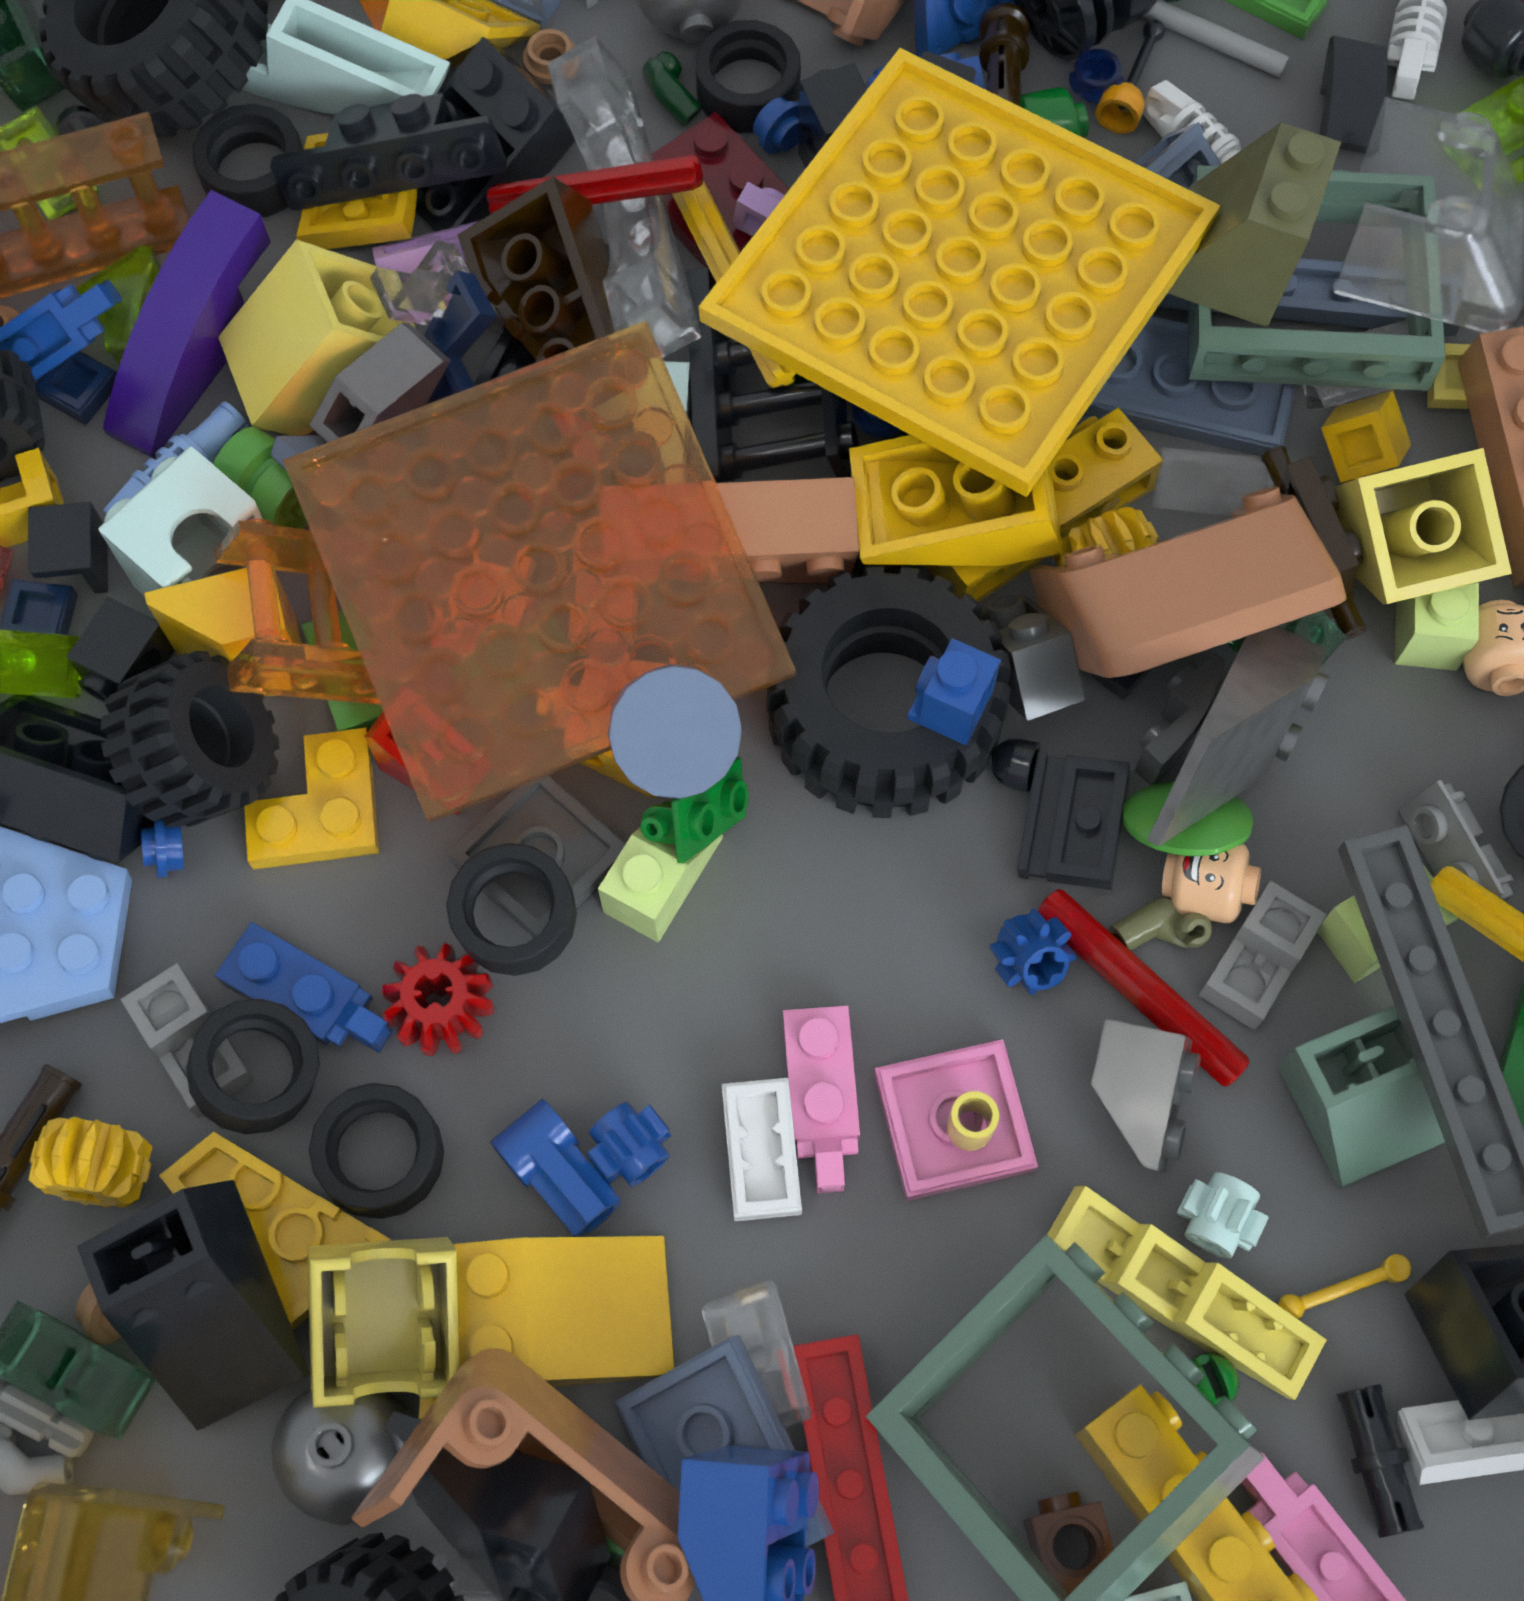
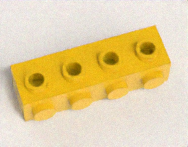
[924,407,1163,602]
[1074,1384,1319,1601]

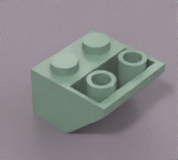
[1278,1006,1445,1189]

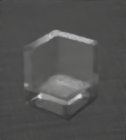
[370,240,469,326]

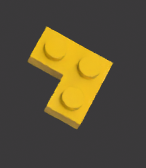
[244,728,380,870]

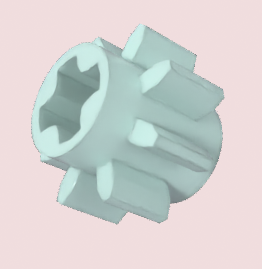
[1177,1172,1269,1259]

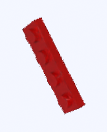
[790,1334,909,1601]

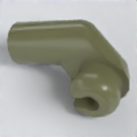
[1110,898,1212,951]

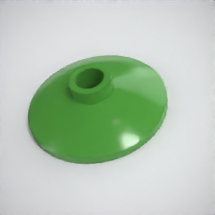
[1122,781,1253,856]

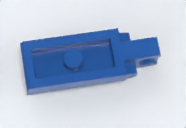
[0,279,123,381]
[214,922,393,1053]

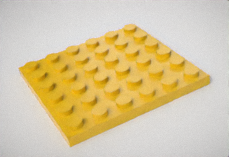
[698,48,1221,497]

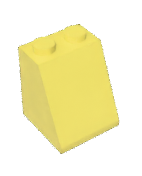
[218,239,416,436]
[1334,448,1512,605]

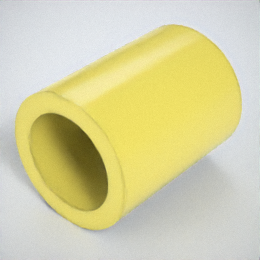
[947,1091,999,1151]

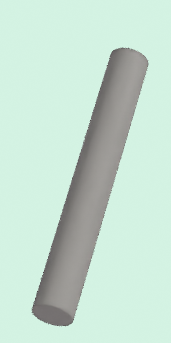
[1142,0,1290,78]

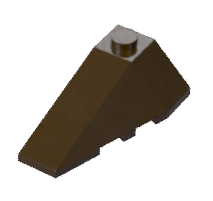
[458,176,630,418]

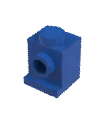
[907,638,1001,746]

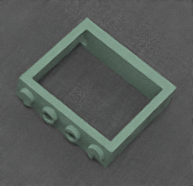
[1188,165,1445,391]
[866,1234,1265,1601]

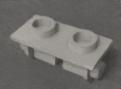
[1399,780,1515,922]

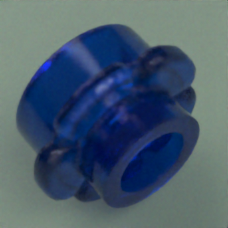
[1069,49,1124,103]

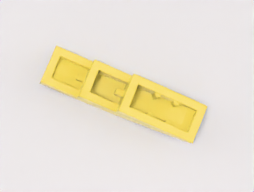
[1047,1186,1327,1400]

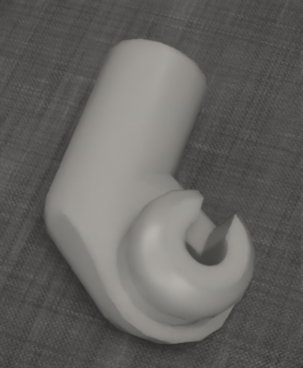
[0,1422,74,1496]

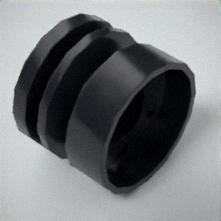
[1014,0,1158,61]

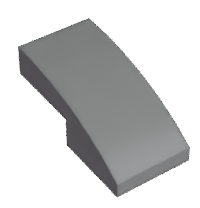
[1199,880,1327,1031]
[120,963,254,1118]

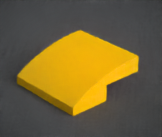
[296,133,417,250]

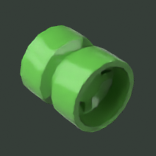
[213,426,322,539]

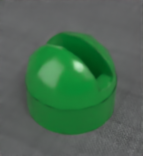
[1191,1353,1239,1406]

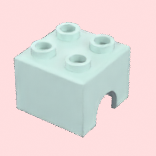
[98,447,282,596]

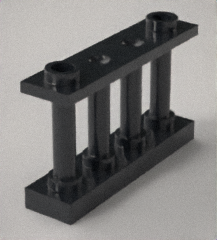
[686,267,859,484]

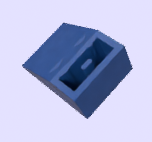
[678,1445,819,1601]

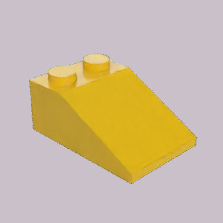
[849,435,1063,566]
[453,1236,675,1388]

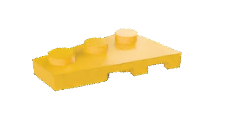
[159,1132,392,1330]

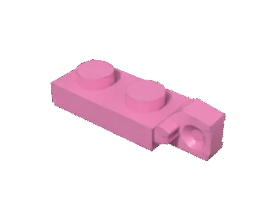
[783,1005,860,1194]
[1241,1452,1407,1601]

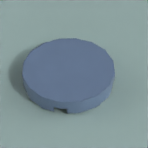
[607,664,742,799]

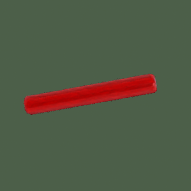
[486,155,704,214]
[1038,889,1250,1087]

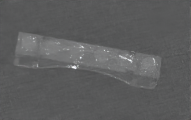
[548,35,702,361]

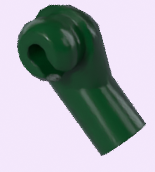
[642,51,703,127]

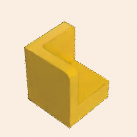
[1321,389,1411,483]
[0,448,65,549]

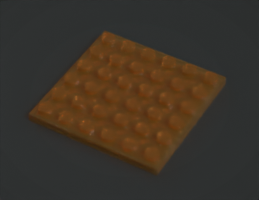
[283,321,796,823]

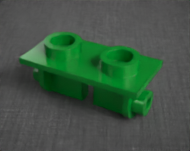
[640,757,749,864]

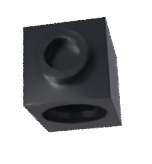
[66,597,175,703]

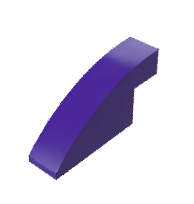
[103,190,271,459]

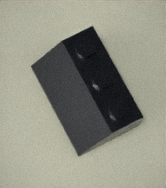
[0,692,154,863]

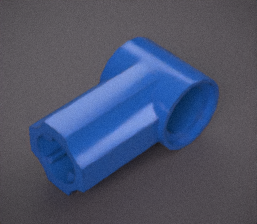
[490,1098,621,1237]

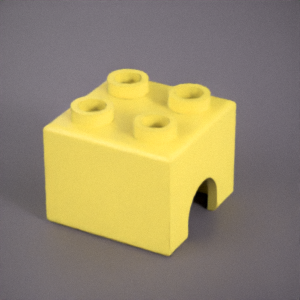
[307,1237,460,1408]

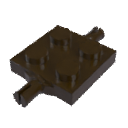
[1261,446,1367,640]

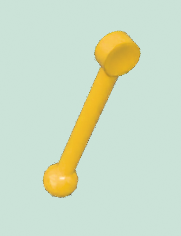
[1278,1254,1412,1320]

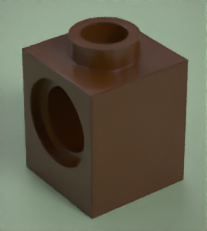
[1024,1491,1114,1595]

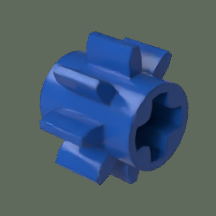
[989,909,1076,995]
[587,1102,671,1187]

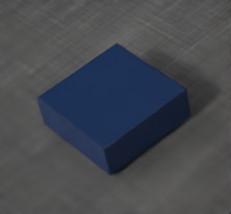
[36,351,117,425]
[0,579,78,650]

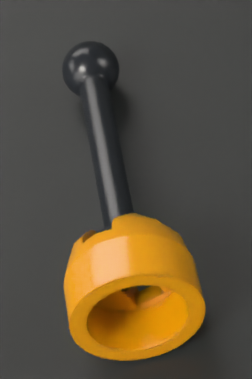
[1095,19,1165,134]

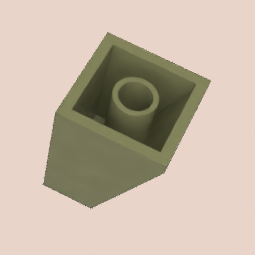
[1168,122,1342,327]

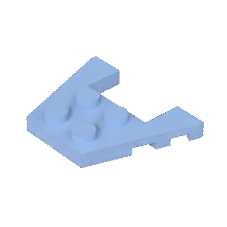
[0,826,132,1023]

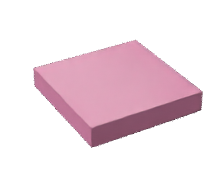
[874,1039,1038,1201]

